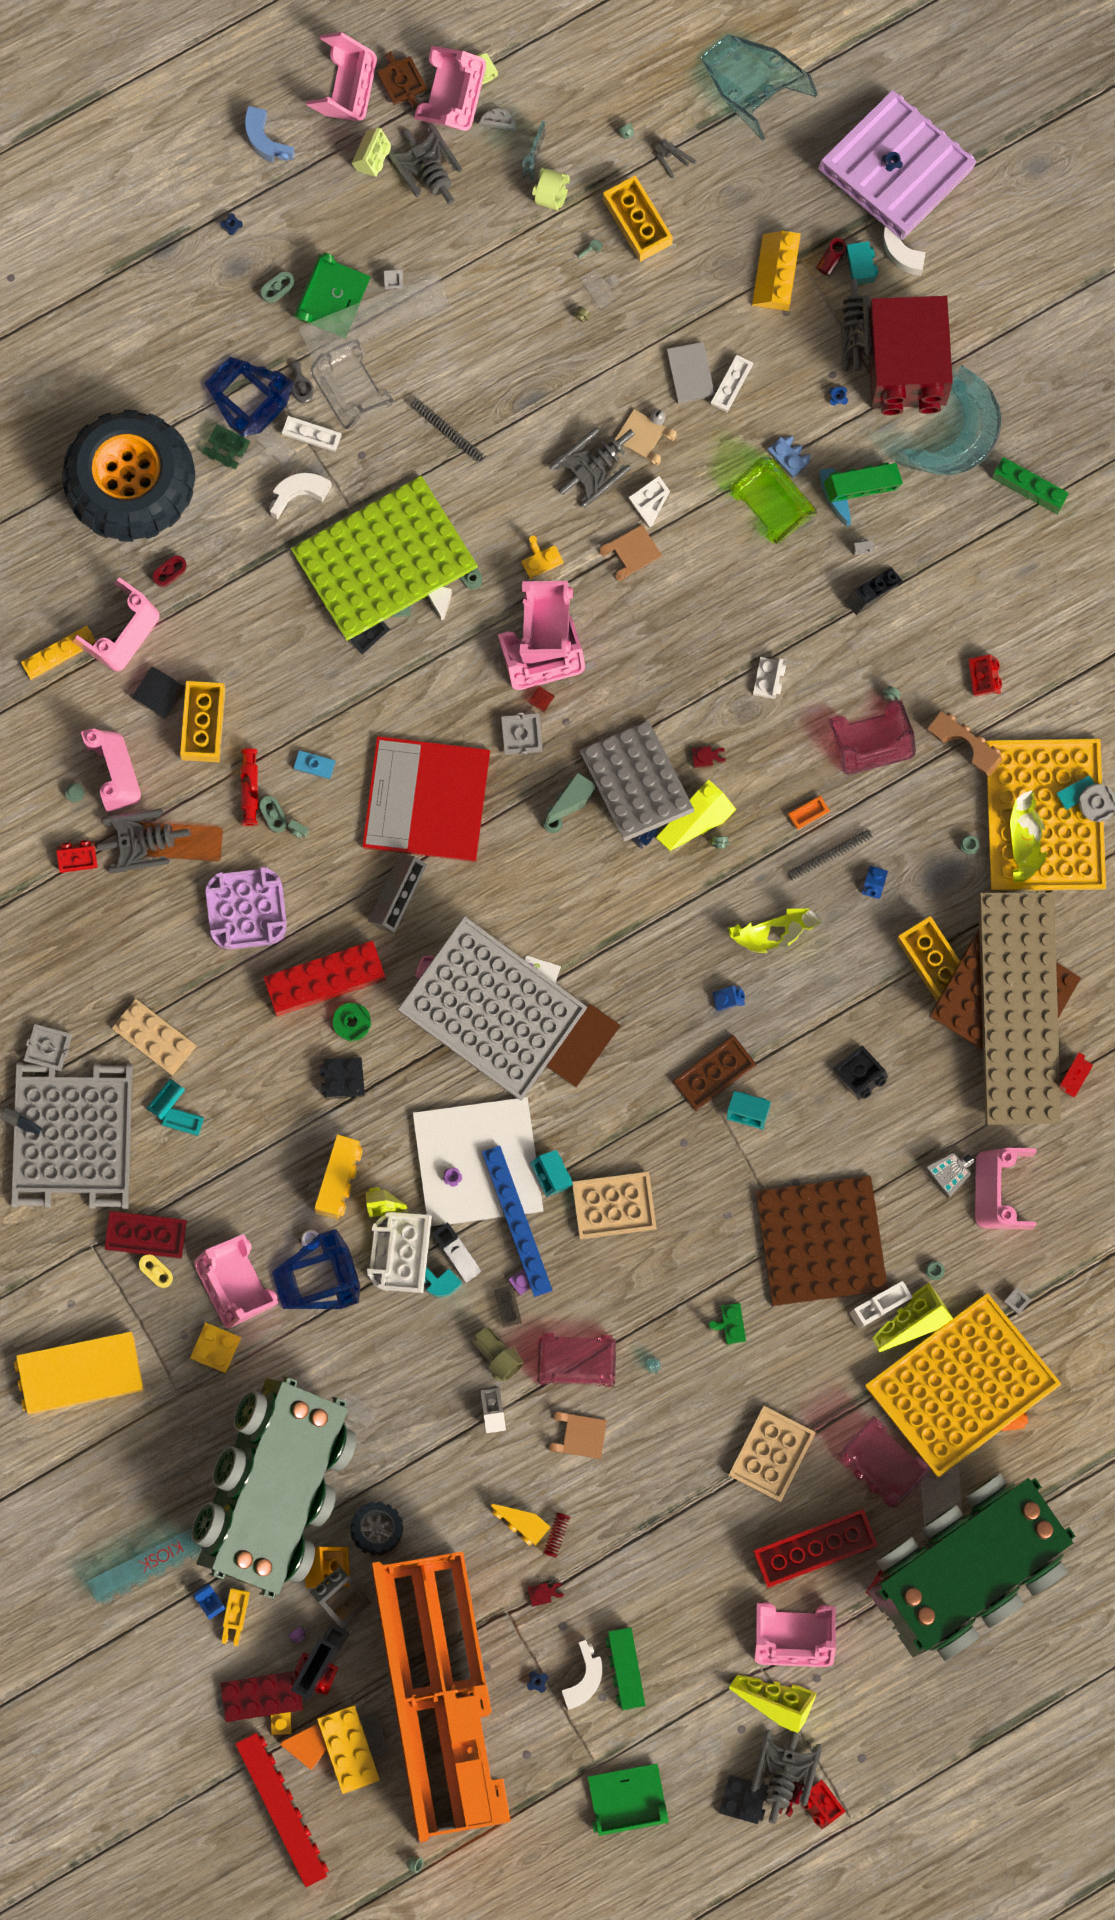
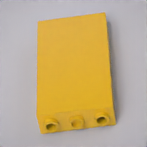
[14,1332,144,1415]

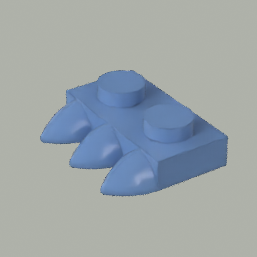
[767,436,811,478]

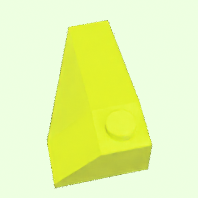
[656,780,736,851]
[365,1187,408,1218]
[872,1283,953,1352]
[729,1675,817,1733]

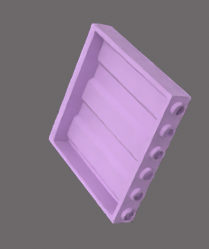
[818,90,976,240]

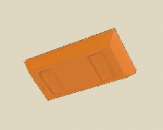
[788,795,830,830]

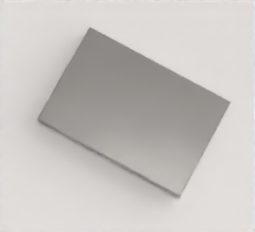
[667,342,715,404]

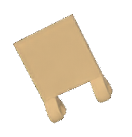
[615,409,677,466]

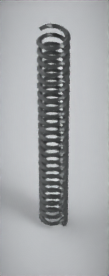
[412,398,486,463]
[788,830,873,881]

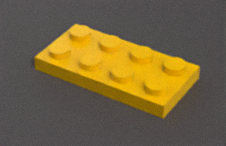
[317,1705,380,1794]

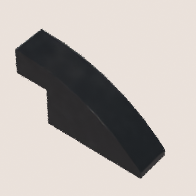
[291,1623,349,1700]

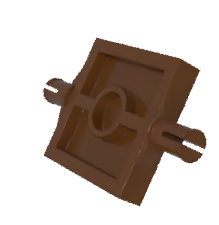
[377,51,427,109]

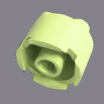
[532,168,570,211]

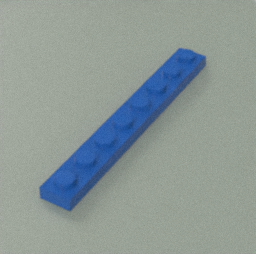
[482,1146,553,1298]

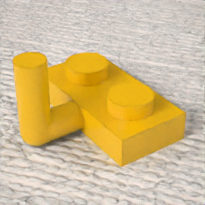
[521,536,563,579]

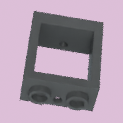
[310,1566,372,1629]

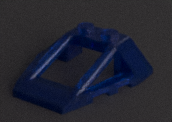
[205,357,294,437]
[272,1229,360,1309]

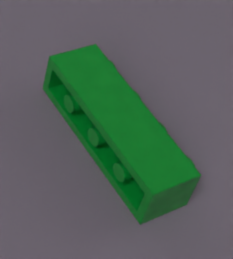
[992,457,1069,515]
[824,462,903,503]
[605,1627,646,1711]

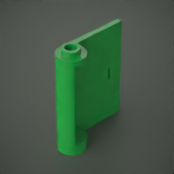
[293,252,371,339]
[588,1763,669,1836]

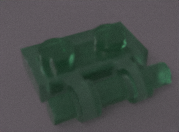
[202,424,251,470]

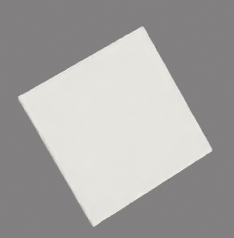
[413,1097,543,1227]

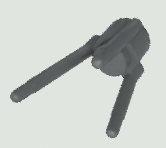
[655,139,697,178]

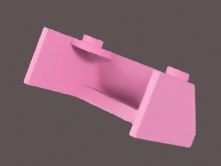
[306,32,377,121]
[72,577,159,671]
[975,1148,1036,1230]

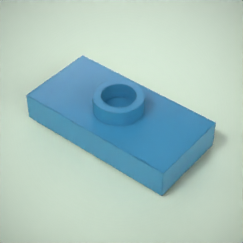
[294,750,336,780]

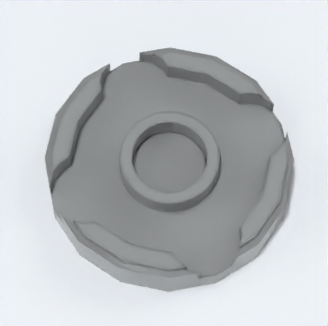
[1078,784,1115,822]

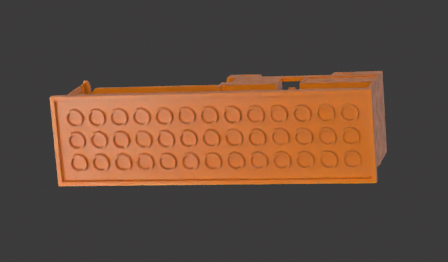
[371,1552,511,1843]

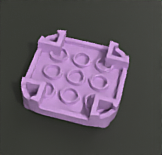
[206,867,287,950]

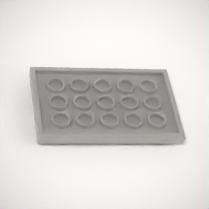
[579,721,694,842]

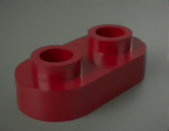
[153,556,187,587]

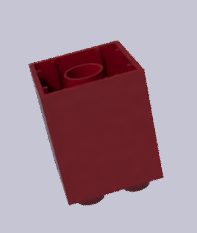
[869,296,953,416]

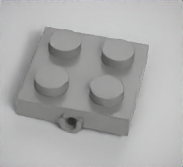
[501,713,543,755]
[24,1024,72,1072]

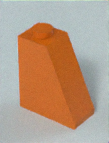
[280,1724,327,1770]

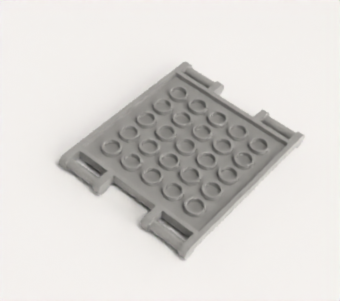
[12,1062,133,1209]

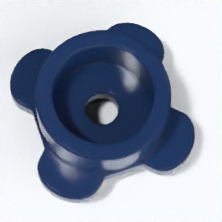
[881,152,903,172]
[220,213,243,235]
[527,1671,548,1693]

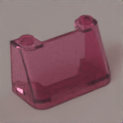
[829,700,916,775]
[537,1333,616,1388]

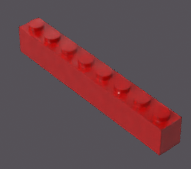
[236,1733,329,1888]

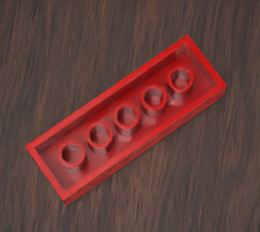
[264,941,386,1017]
[753,1509,878,1589]

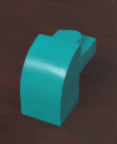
[424,1267,463,1298]

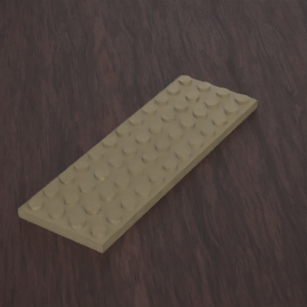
[978,893,1061,1125]

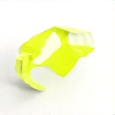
[1010,790,1048,882]
[728,909,822,953]

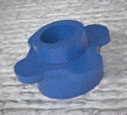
[829,387,848,406]

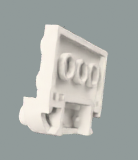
[367,1212,432,1293]

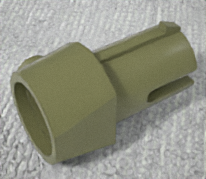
[472,1327,524,1381]

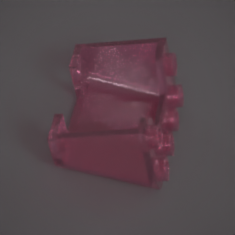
[839,1416,932,1508]

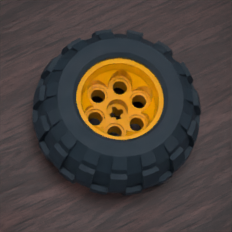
[62,410,195,542]

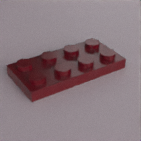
[105,1211,187,1259]
[220,1671,303,1722]

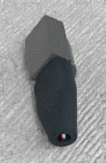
[0,1108,42,1135]

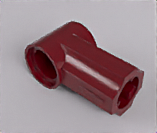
[816,238,846,276]

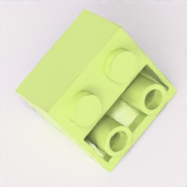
[352,127,391,177]

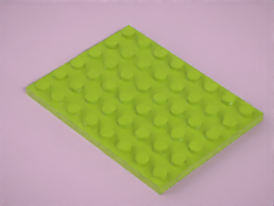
[291,475,478,641]

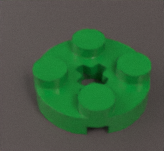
[333,1003,371,1042]

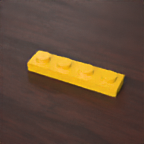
[21,626,96,680]

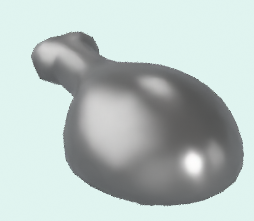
[291,361,314,404]

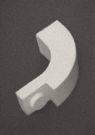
[883,227,926,276]
[269,473,332,520]
[562,1640,602,1710]

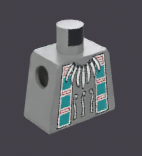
[925,1153,974,1199]

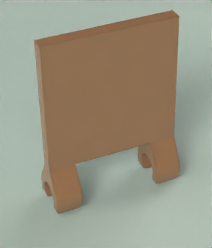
[600,525,662,581]
[549,1412,607,1459]

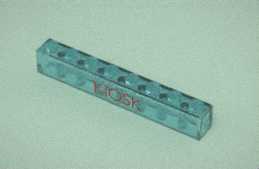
[87,1528,202,1605]

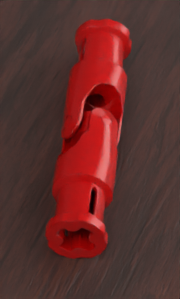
[241,748,258,826]

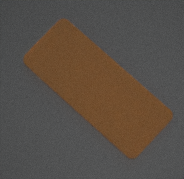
[140,822,223,862]

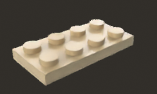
[112,999,196,1076]

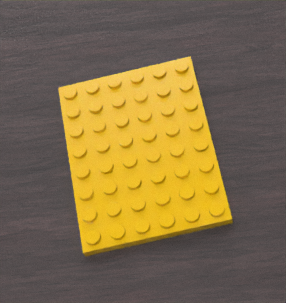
[986,739,1106,891]
[865,1293,1061,1478]

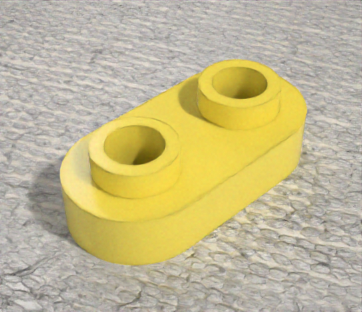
[139,1255,173,1288]

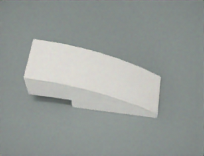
[849,1281,913,1329]

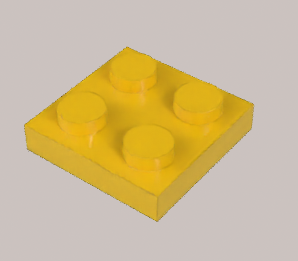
[190,1322,241,1374]

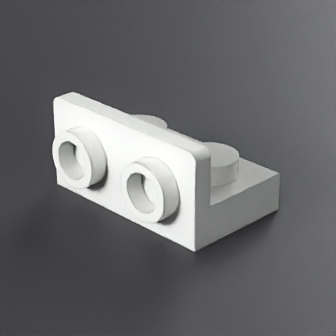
[753,657,786,699]

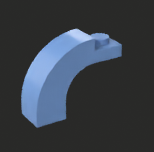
[245,106,295,162]

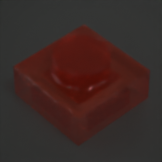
[528,686,555,713]

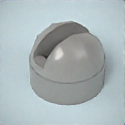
[649,409,666,425]

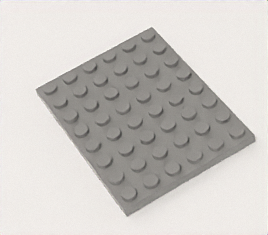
[397,916,587,1101]

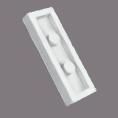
[711,355,753,413]
[282,416,342,452]

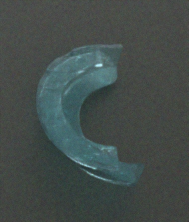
[895,365,1001,475]

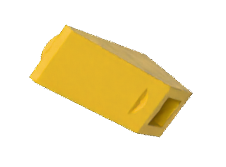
[491,1504,551,1546]

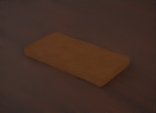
[546,1004,621,1088]
[672,1035,757,1112]

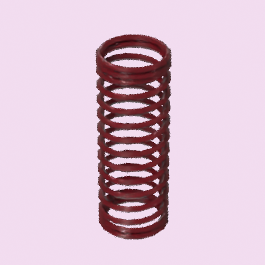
[543,1512,571,1558]

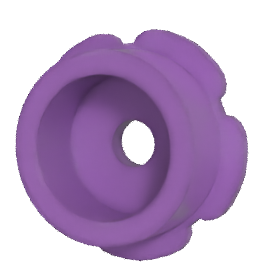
[443,1168,462,1187]
[288,1626,306,1643]

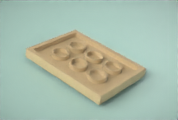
[572,1172,657,1240]
[728,1406,816,1503]

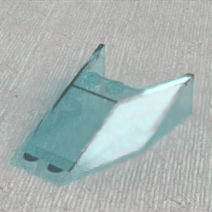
[701,34,818,141]

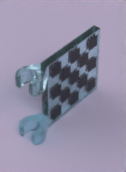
[522,121,546,180]

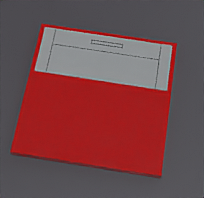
[362,736,490,862]

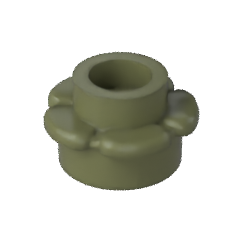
[574,306,591,322]

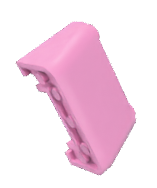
[414,46,486,131]
[520,581,573,663]
[498,615,585,690]
[81,729,141,813]
[194,1234,278,1329]
[755,1602,836,1667]

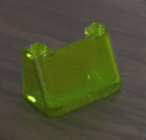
[729,457,817,544]

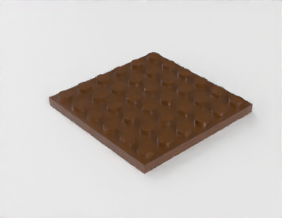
[929,928,1081,1051]
[756,1176,888,1307]

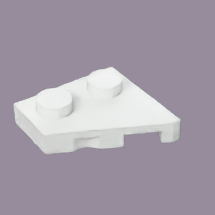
[628,476,670,528]

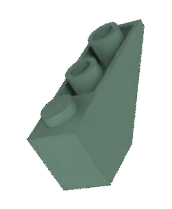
[545,773,597,825]

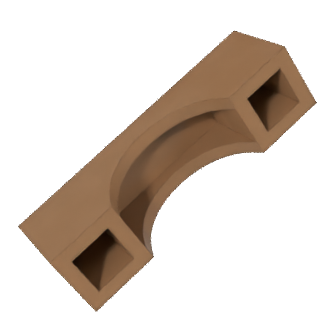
[927,711,1003,777]

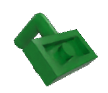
[709,1303,746,1345]

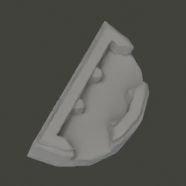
[479,108,516,131]

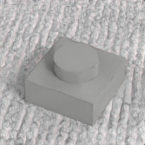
[383,270,403,289]
[853,539,874,556]
[1004,1287,1031,1315]

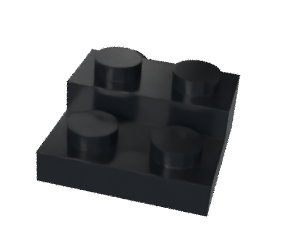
[832,1045,888,1101]
[320,1057,365,1100]
[719,1775,768,1824]

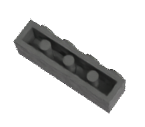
[368,853,427,933]

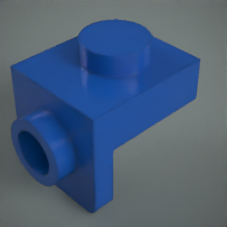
[862,866,888,899]
[712,986,745,1011]
[193,1584,226,1620]

